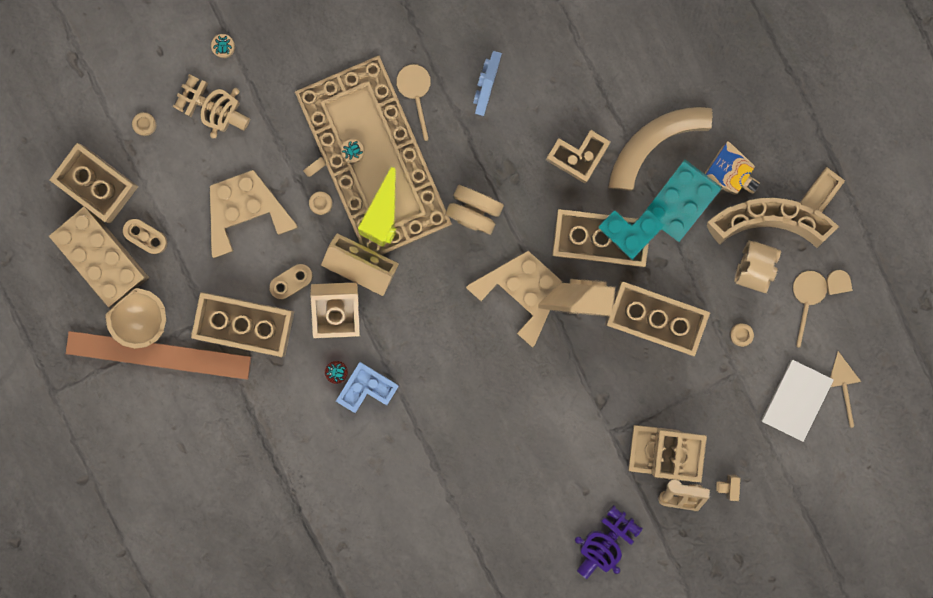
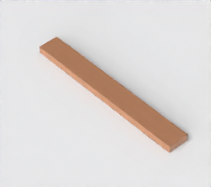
[66,331,252,380]

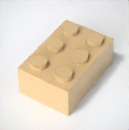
[50,143,139,223]

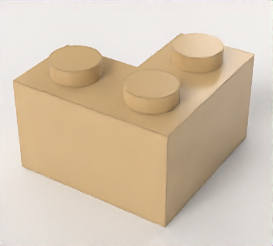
[546,130,610,183]

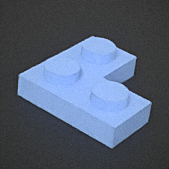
[473,51,502,116]
[336,362,399,413]

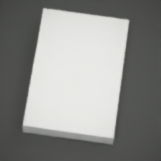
[761,359,833,442]

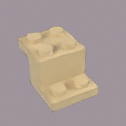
[628,425,707,482]

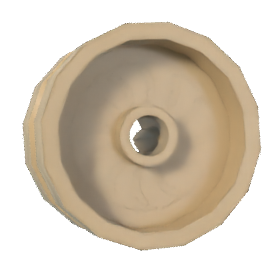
[445,185,504,235]

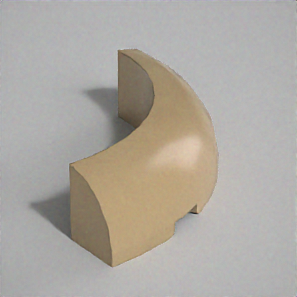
[608,107,712,191]
[707,198,839,248]

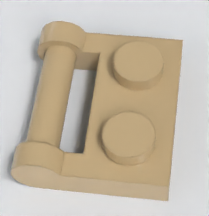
[658,479,710,511]

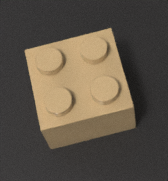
[311,282,360,338]

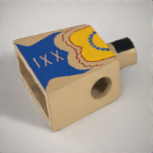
[704,141,760,195]

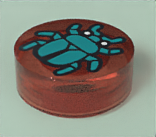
[325,361,348,384]

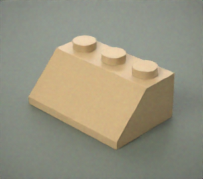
[538,279,615,316]

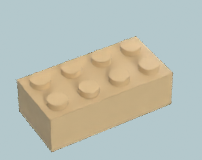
[49,207,149,307]
[552,209,648,267]
[605,281,710,357]
[191,293,294,357]

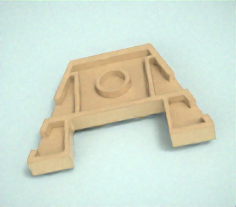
[210,170,298,258]
[466,251,562,347]

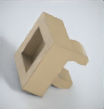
[716,475,740,501]

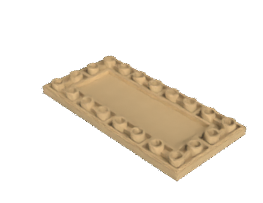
[295,55,452,255]

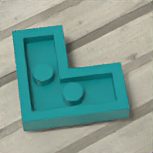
[598,209,665,260]

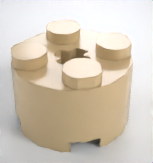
[734,240,781,293]

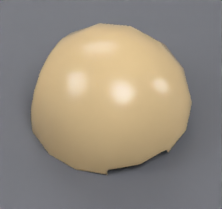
[106,288,166,349]

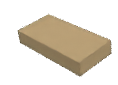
[799,167,845,213]

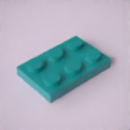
[643,159,722,242]

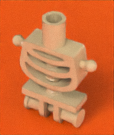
[172,74,250,138]

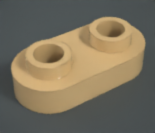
[123,219,167,254]
[270,264,313,299]

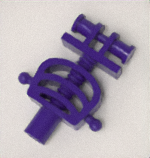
[575,505,643,579]

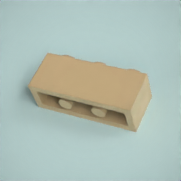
[321,233,399,296]

